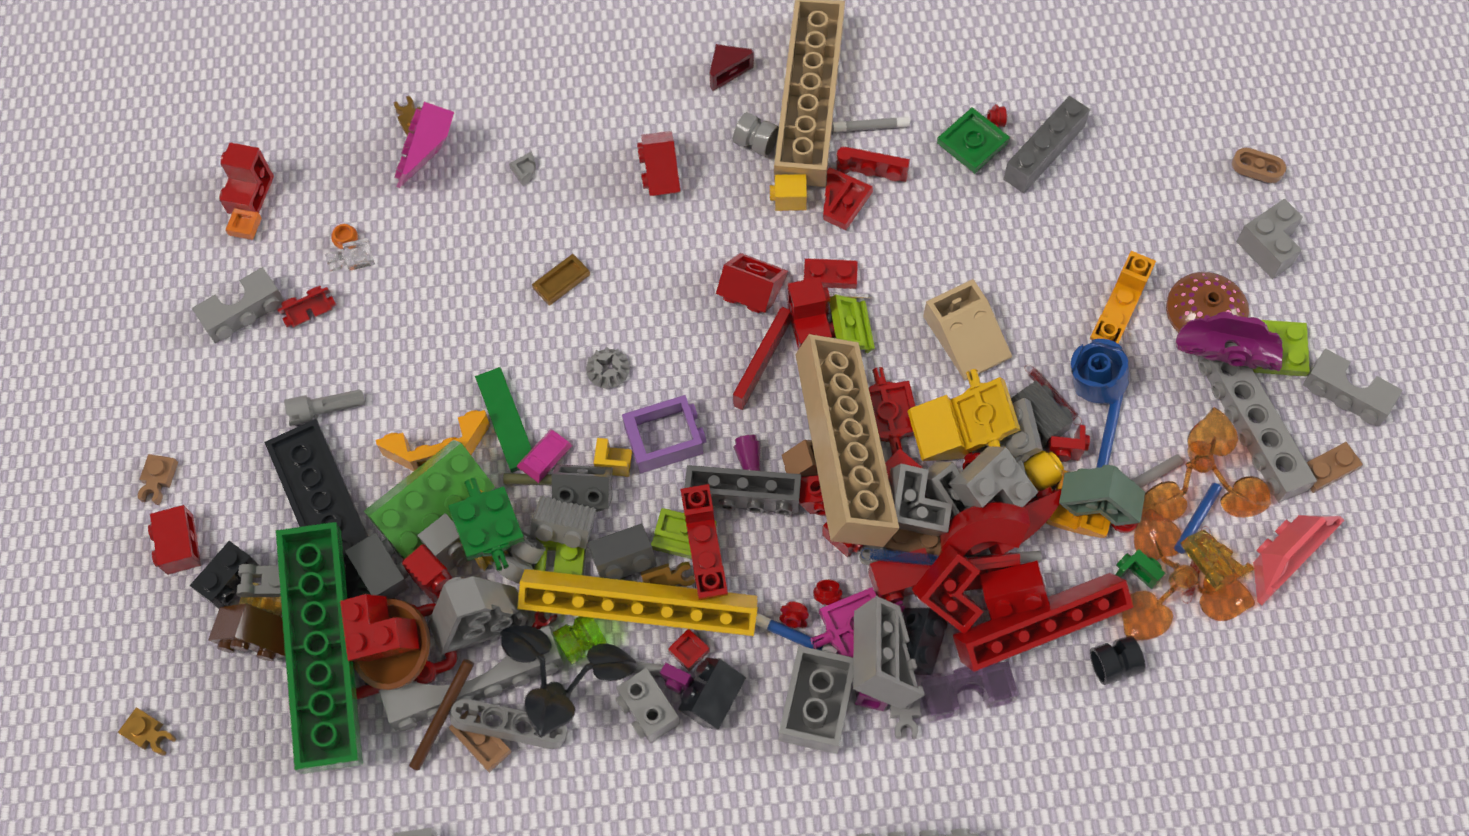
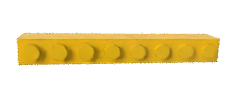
[517,569,757,636]

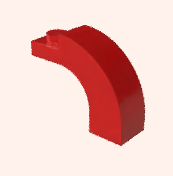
[938,502,1030,557]

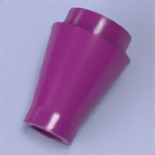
[733,435,761,471]

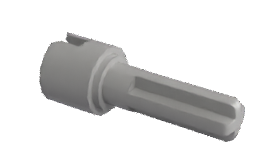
[284,389,365,426]

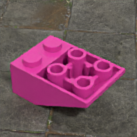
[394,101,454,188]

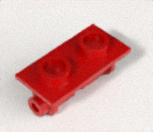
[277,286,336,328]

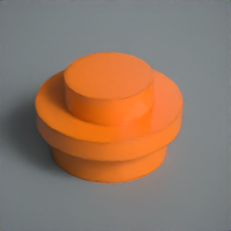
[331,224,358,249]

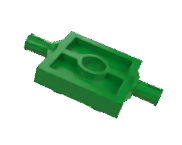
[448,478,524,571]

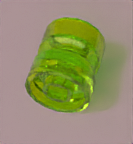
[552,616,607,665]

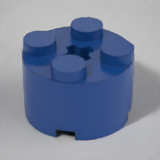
[1071,339,1129,404]

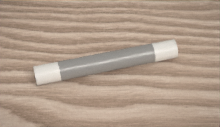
[833,116,910,133]

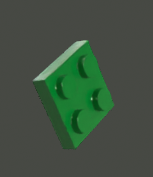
[937,107,1010,174]

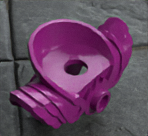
[1175,312,1283,371]

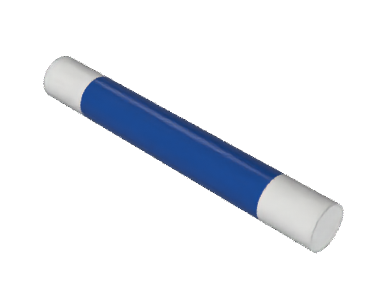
[755,613,837,654]

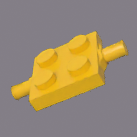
[951,369,1021,452]

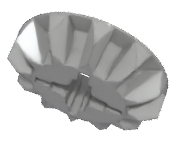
[586,347,630,388]

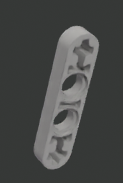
[450,699,567,749]

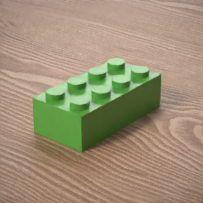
[364,440,495,560]

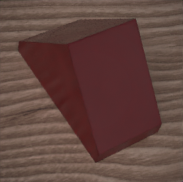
[709,44,754,91]

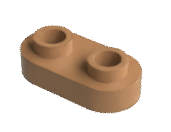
[1232,148,1286,183]

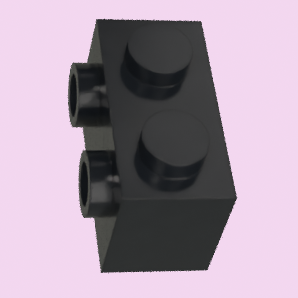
[189,541,259,609]
[902,608,948,675]
[677,658,747,730]

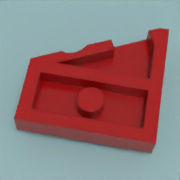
[823,167,873,230]

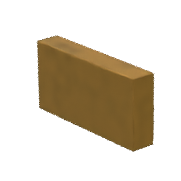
[532,254,590,306]

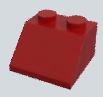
[716,253,788,313]

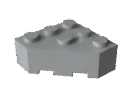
[428,576,529,654]

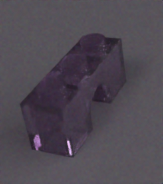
[920,661,1019,723]

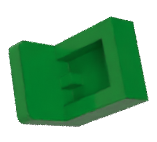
[1115,549,1165,590]

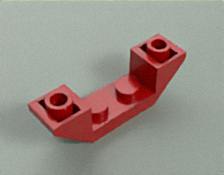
[680,484,728,600]

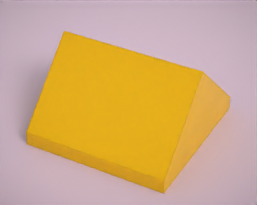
[908,395,972,461]

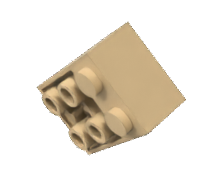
[923,279,1012,381]

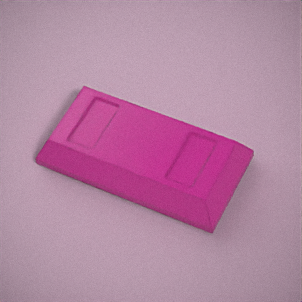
[516,429,573,483]

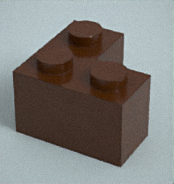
[208,603,285,661]

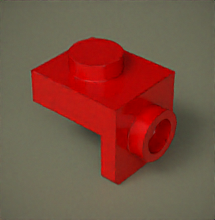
[1046,425,1090,462]

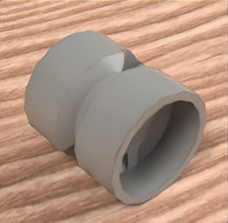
[733,112,779,157]
[492,531,546,584]

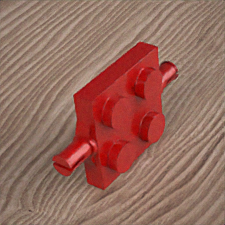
[868,367,915,455]

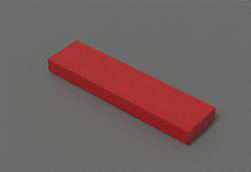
[733,307,791,410]

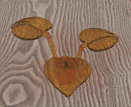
[1142,407,1271,522]
[1122,509,1255,640]

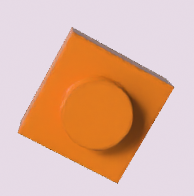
[225,208,262,240]

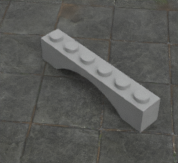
[379,626,564,731]

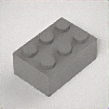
[778,646,854,754]

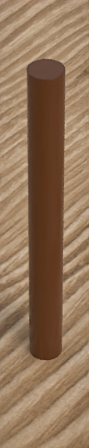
[409,659,474,771]

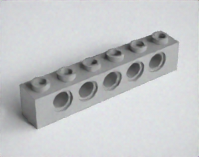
[1198,342,1317,503]

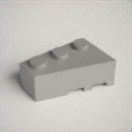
[853,596,924,709]

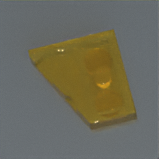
[1180,529,1255,591]

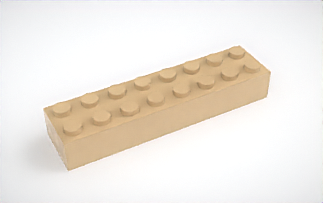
[774,0,845,187]
[795,334,899,547]

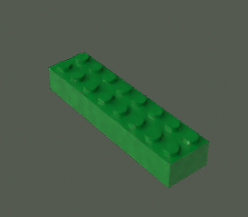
[276,522,363,774]

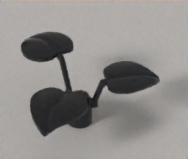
[500,625,638,738]

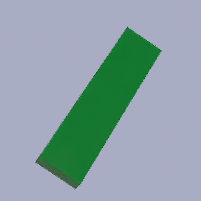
[475,367,532,473]

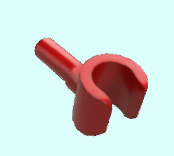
[531,611,557,629]

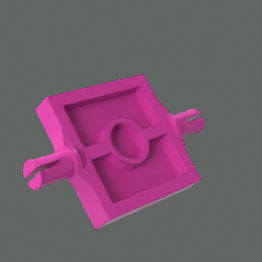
[810,587,905,658]

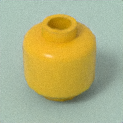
[1024,451,1064,491]

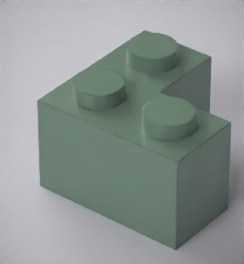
[1059,465,1145,526]

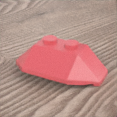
[1253,515,1345,605]

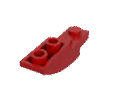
[965,486,1062,555]

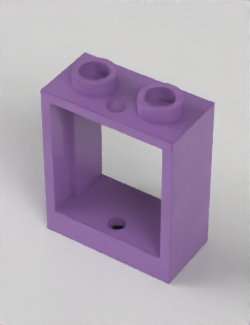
[622,395,707,474]

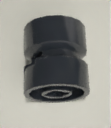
[1090,635,1146,685]

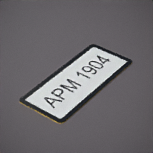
[829,292,870,298]

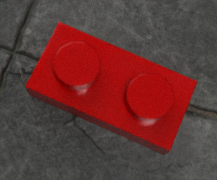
[804,258,858,289]

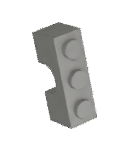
[192,267,285,343]
[1303,348,1402,427]

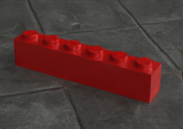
[953,573,1134,672]

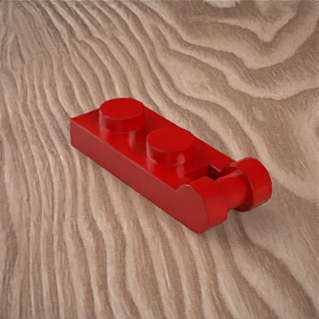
[836,147,910,182]

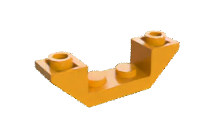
[1090,251,1156,343]
[376,410,490,471]

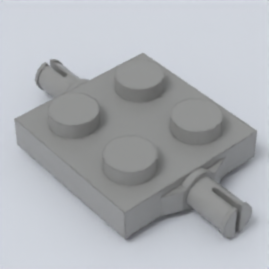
[984,398,1043,474]

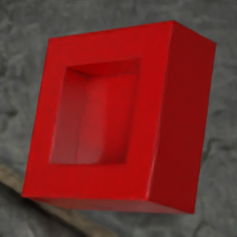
[668,629,710,672]

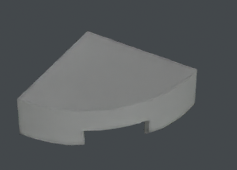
[509,152,536,186]

